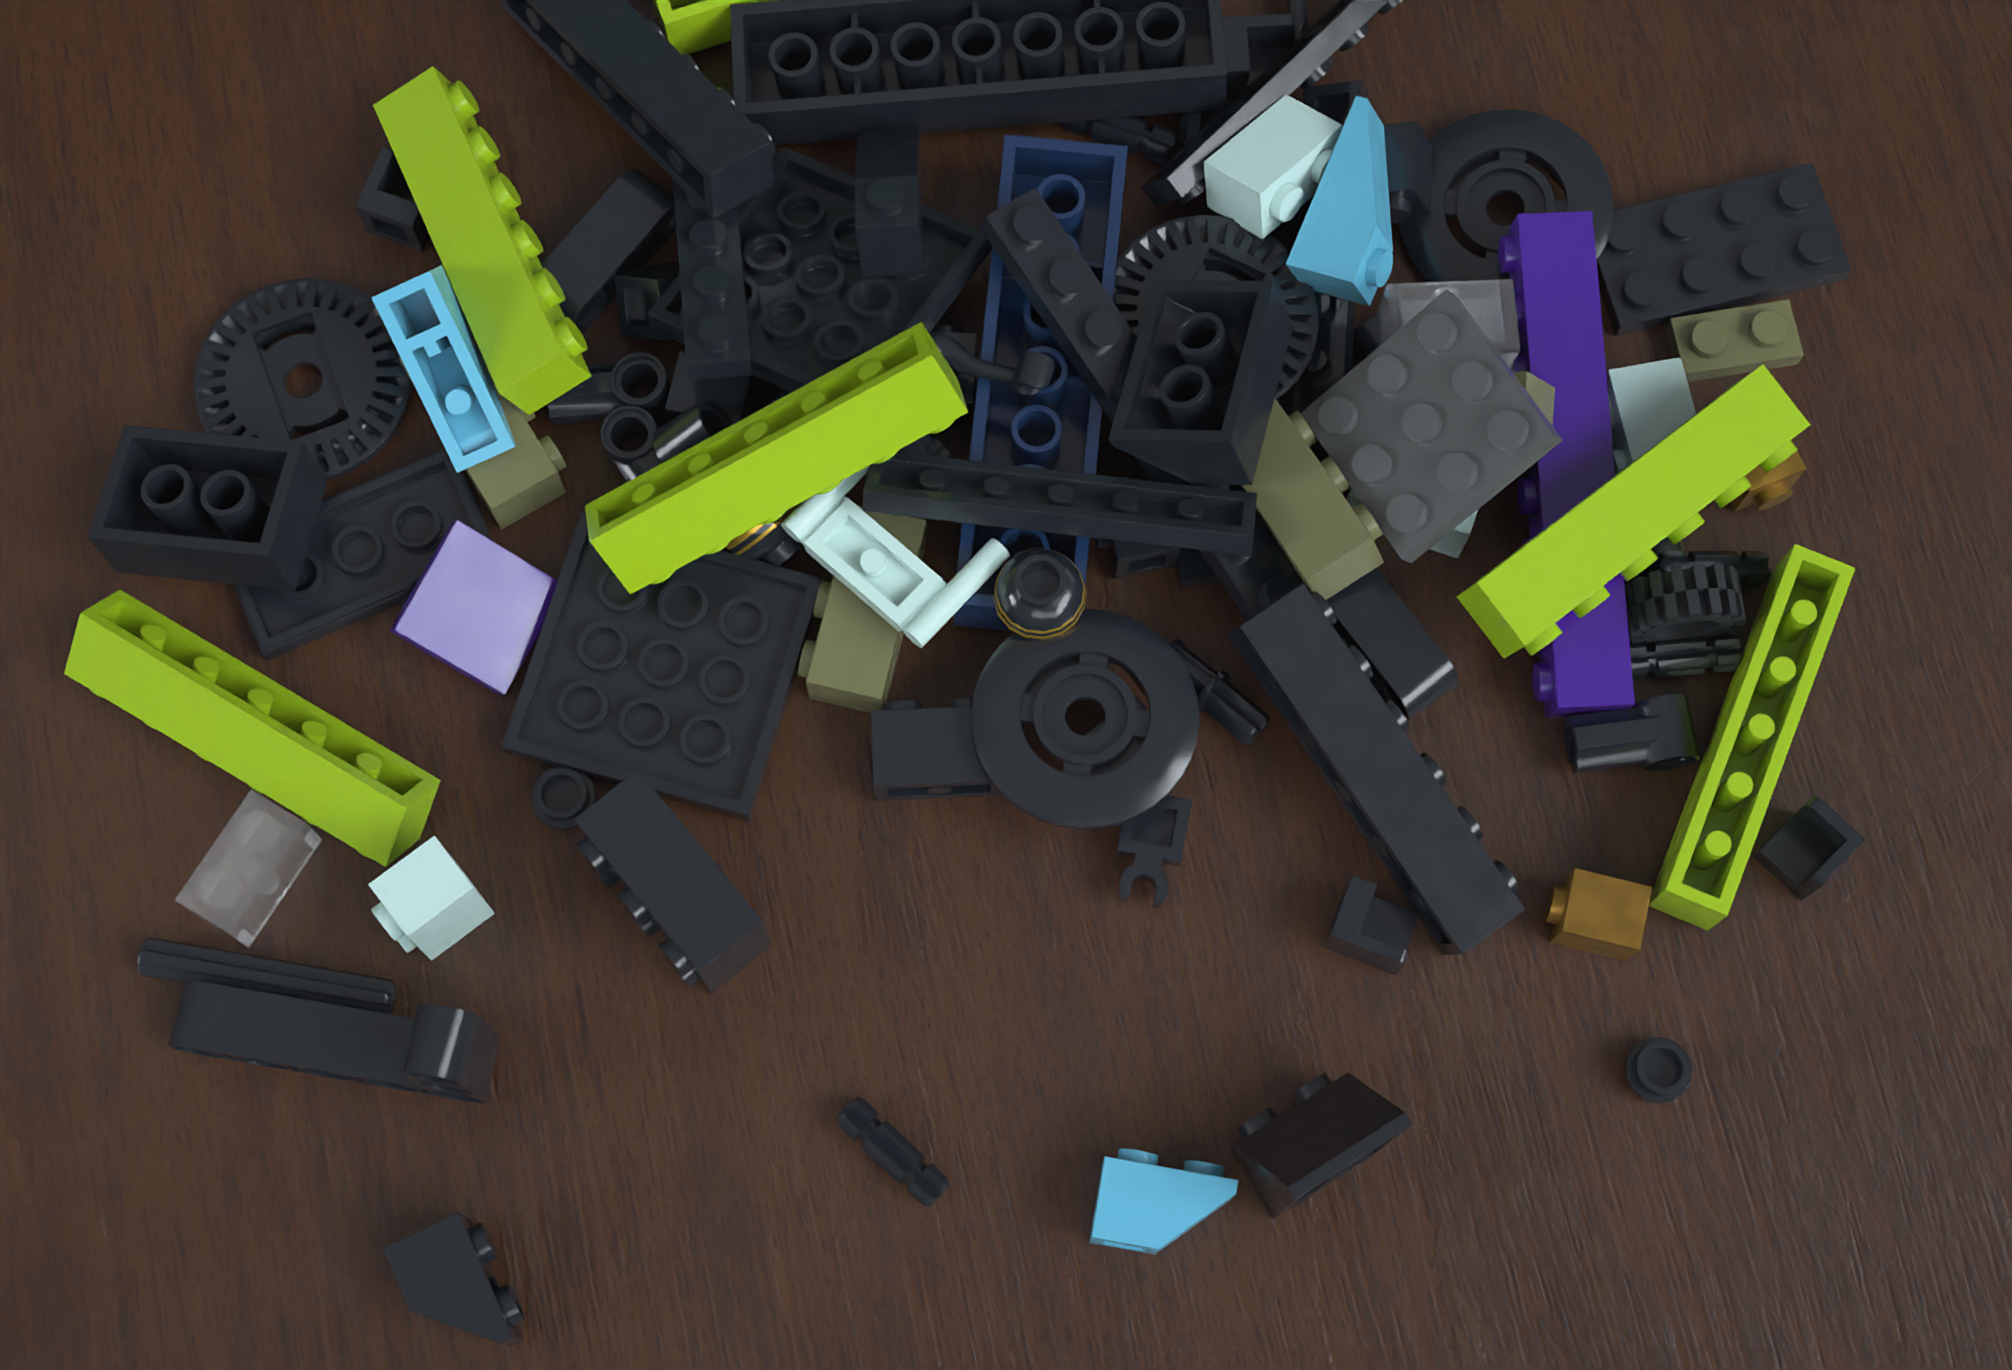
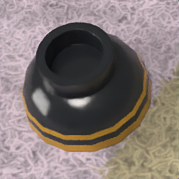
[726,503,803,566]
[993,548,1086,640]

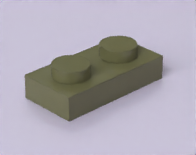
[1665,299,1804,382]

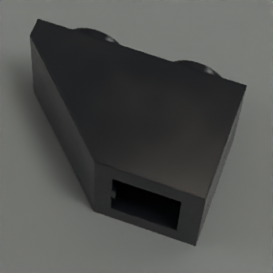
[383,1212,525,1347]

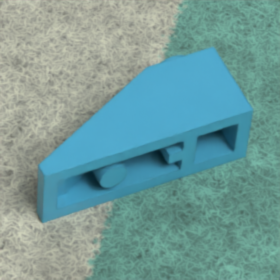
[1286,96,1393,306]
[371,265,516,473]

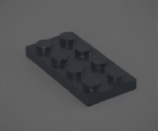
[1597,163,1852,336]

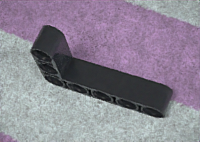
[168,980,500,1103]

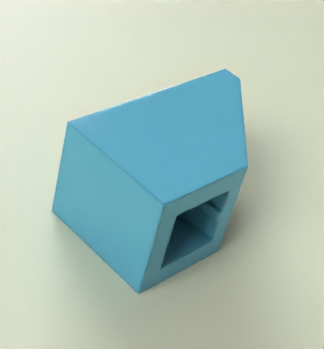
[1089,1149,1238,1255]

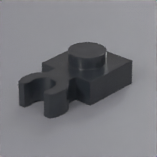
[1116,795,1192,909]

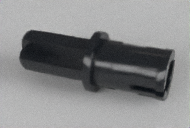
[1169,639,1270,745]

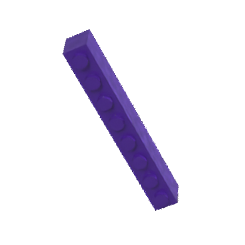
[1498,211,1635,718]

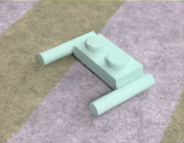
[781,466,1010,648]

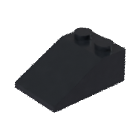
[1231,1072,1413,1219]

